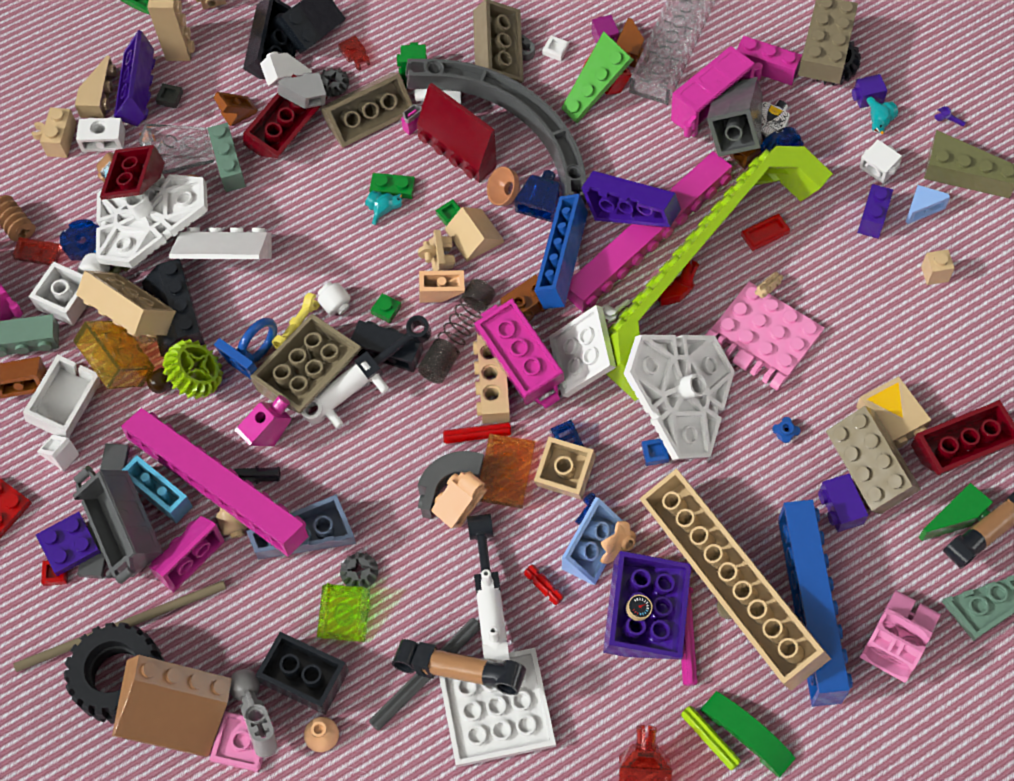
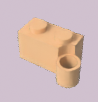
[431,471,487,528]

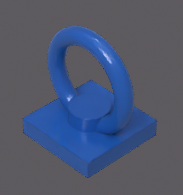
[213,318,278,380]

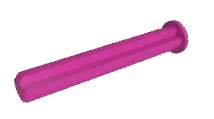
[681,587,698,686]

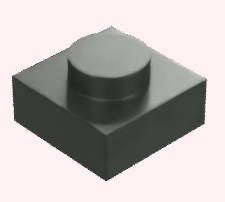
[155,83,183,108]

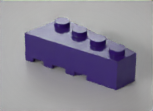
[581,171,681,227]

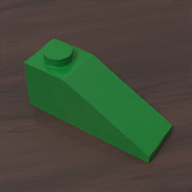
[918,483,993,541]

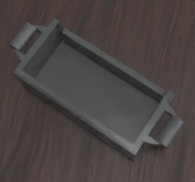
[73,466,163,584]

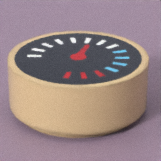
[626,594,652,621]

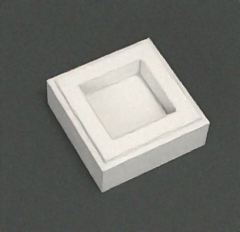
[542,35,569,61]

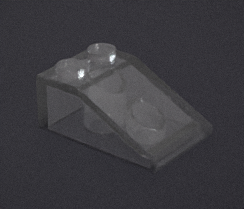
[139,123,215,174]

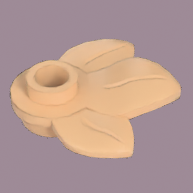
[600,521,636,564]

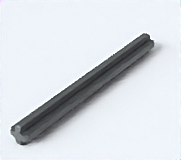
[369,618,480,731]

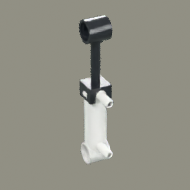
[301,315,432,428]
[467,513,510,663]

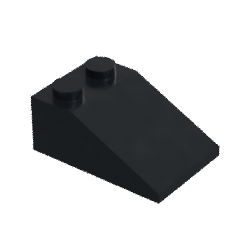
[275,0,346,54]

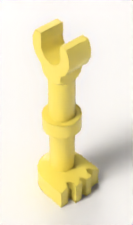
[272,293,320,349]

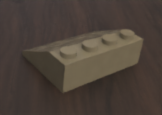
[250,313,362,414]

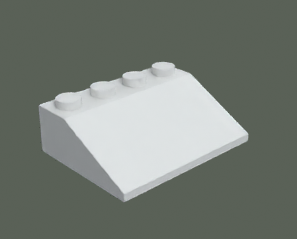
[169,227,272,259]

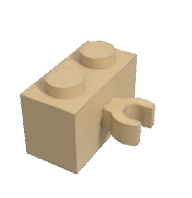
[31,107,77,158]

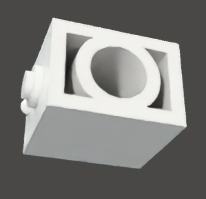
[860,140,902,184]

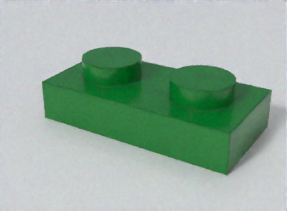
[369,173,415,199]

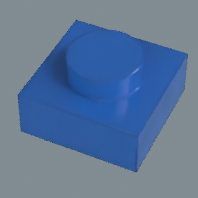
[641,439,669,466]

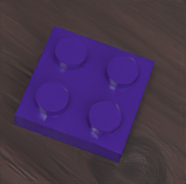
[36,512,101,576]

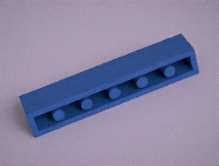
[534,194,588,309]

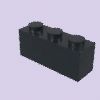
[351,320,424,372]

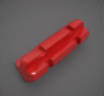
[524,564,564,605]

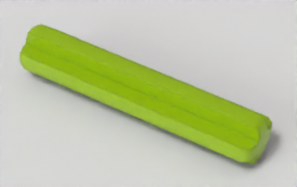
[681,706,741,770]

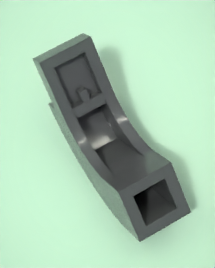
[418,451,485,519]

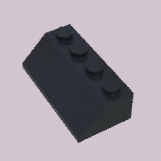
[243,0,296,79]
[142,259,205,357]

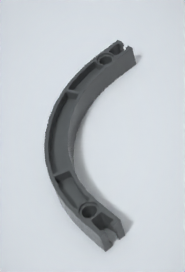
[405,59,587,205]

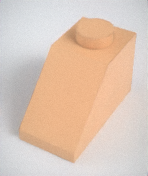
[419,270,465,303]

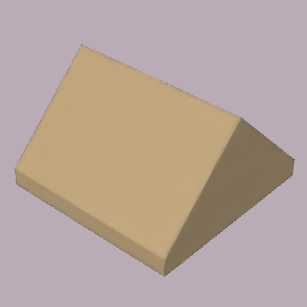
[445,207,504,262]

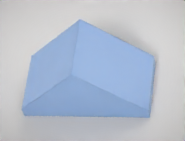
[906,185,950,224]

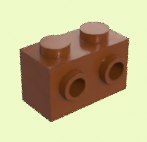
[500,274,547,322]
[0,357,47,399]

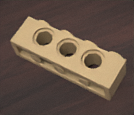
[473,334,510,424]

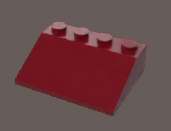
[417,83,497,183]

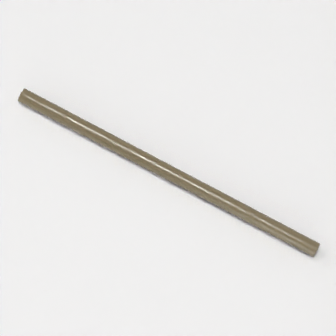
[13,580,227,672]

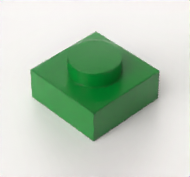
[370,293,402,323]

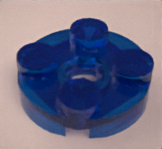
[760,127,804,155]
[60,219,99,261]

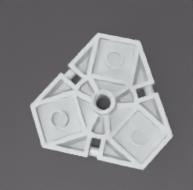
[96,174,208,268]
[624,335,735,460]

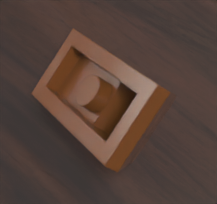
[213,92,258,126]

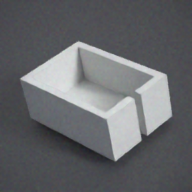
[23,354,100,439]

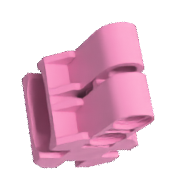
[860,590,941,683]

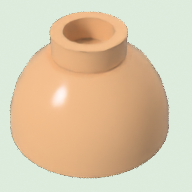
[304,717,339,752]

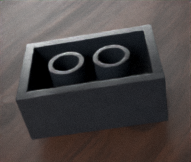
[255,632,349,715]

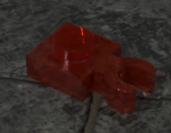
[338,35,370,71]

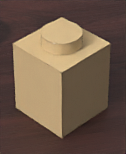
[921,249,955,285]

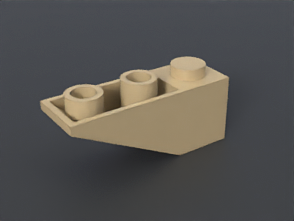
[75,56,116,118]

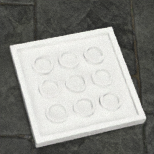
[439,648,556,768]

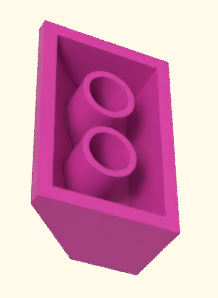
[149,516,225,593]

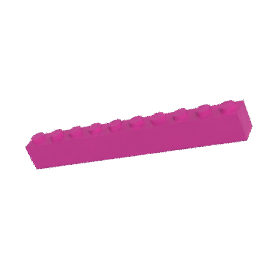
[567,151,732,312]
[121,408,309,557]

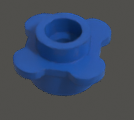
[772,417,801,443]

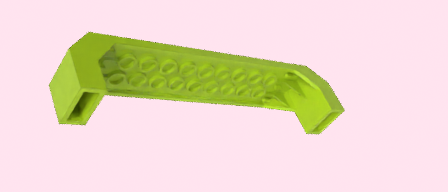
[606,146,833,401]

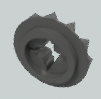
[320,67,349,97]
[340,552,379,590]

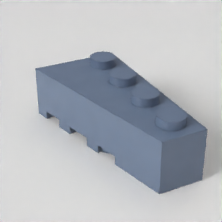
[246,494,356,560]

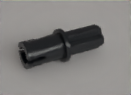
[234,466,281,484]

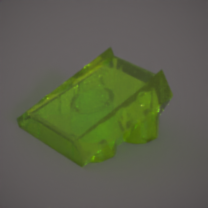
[317,583,371,642]

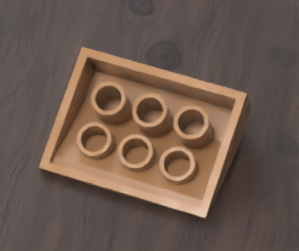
[112,655,232,757]

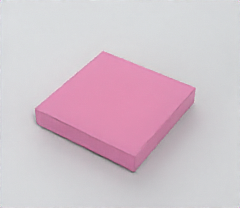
[209,711,273,773]

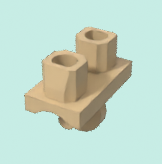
[418,230,455,271]

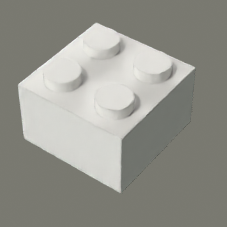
[29,262,88,326]

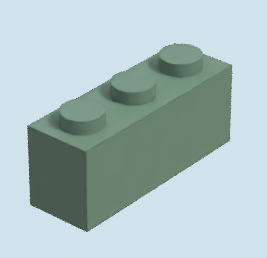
[207,122,246,192]
[0,314,59,357]

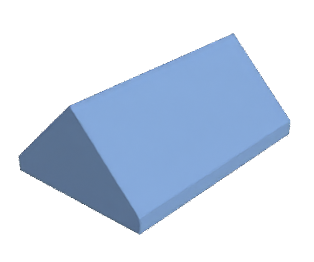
[562,497,623,585]

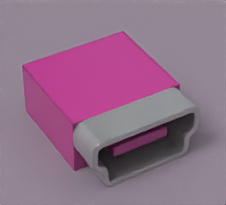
[401,104,422,135]

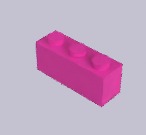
[737,35,802,86]

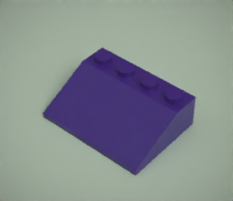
[603,551,691,660]

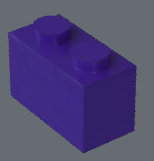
[857,184,893,239]
[818,473,868,532]

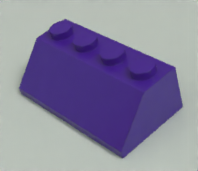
[114,30,156,127]

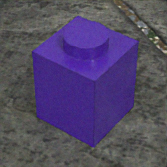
[852,74,888,108]

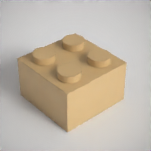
[534,437,596,500]

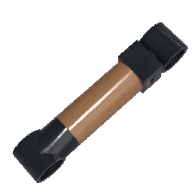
[943,492,1014,569]
[392,639,526,695]

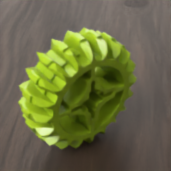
[162,339,224,400]

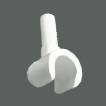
[603,299,631,322]

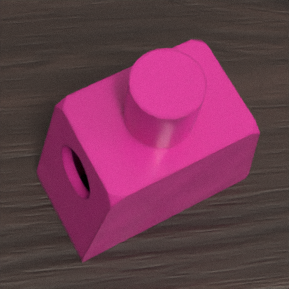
[235,395,291,447]

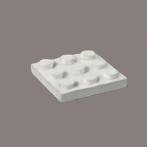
[549,305,616,397]

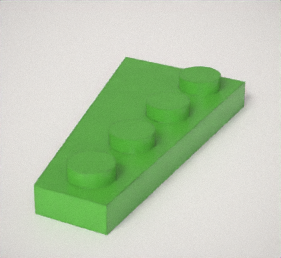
[561,31,634,123]

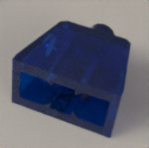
[515,170,560,223]

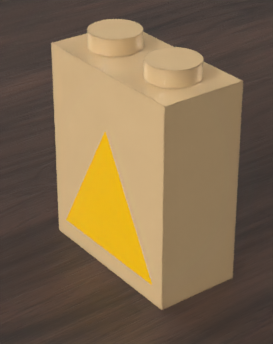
[856,376,931,449]

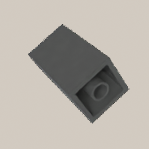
[707,77,763,157]

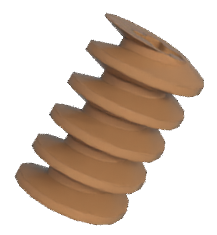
[0,195,36,242]

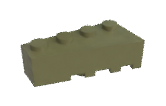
[924,130,1014,198]

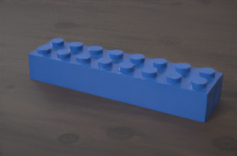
[778,500,853,707]

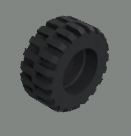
[64,622,165,724]

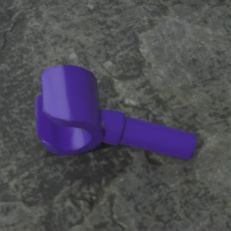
[934,106,966,127]

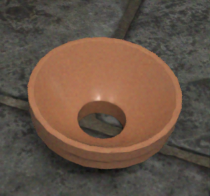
[487,167,520,206]

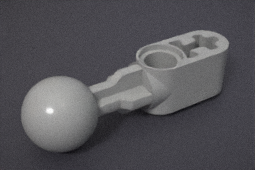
[230,669,277,757]

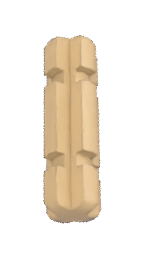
[755,272,783,298]

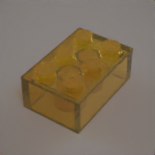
[73,320,155,389]

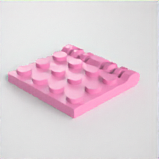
[705,281,824,391]

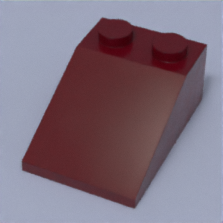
[100,145,165,200]

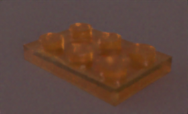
[479,434,535,509]

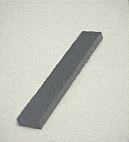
[77,443,130,579]

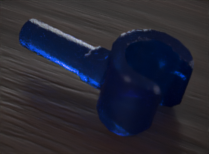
[575,492,596,525]

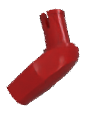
[658,260,699,306]

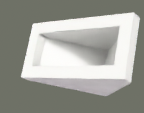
[37,435,79,471]

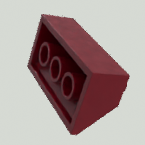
[243,74,328,158]
[911,400,1014,475]

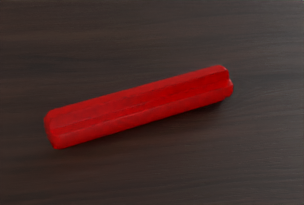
[443,422,511,444]

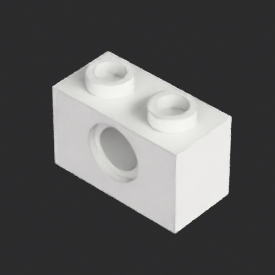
[76,117,126,152]

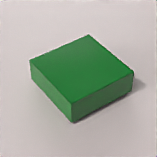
[435,199,461,226]

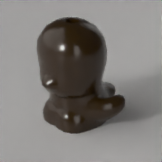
[146,367,172,394]

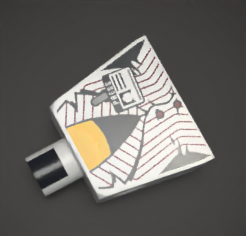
[761,100,790,150]

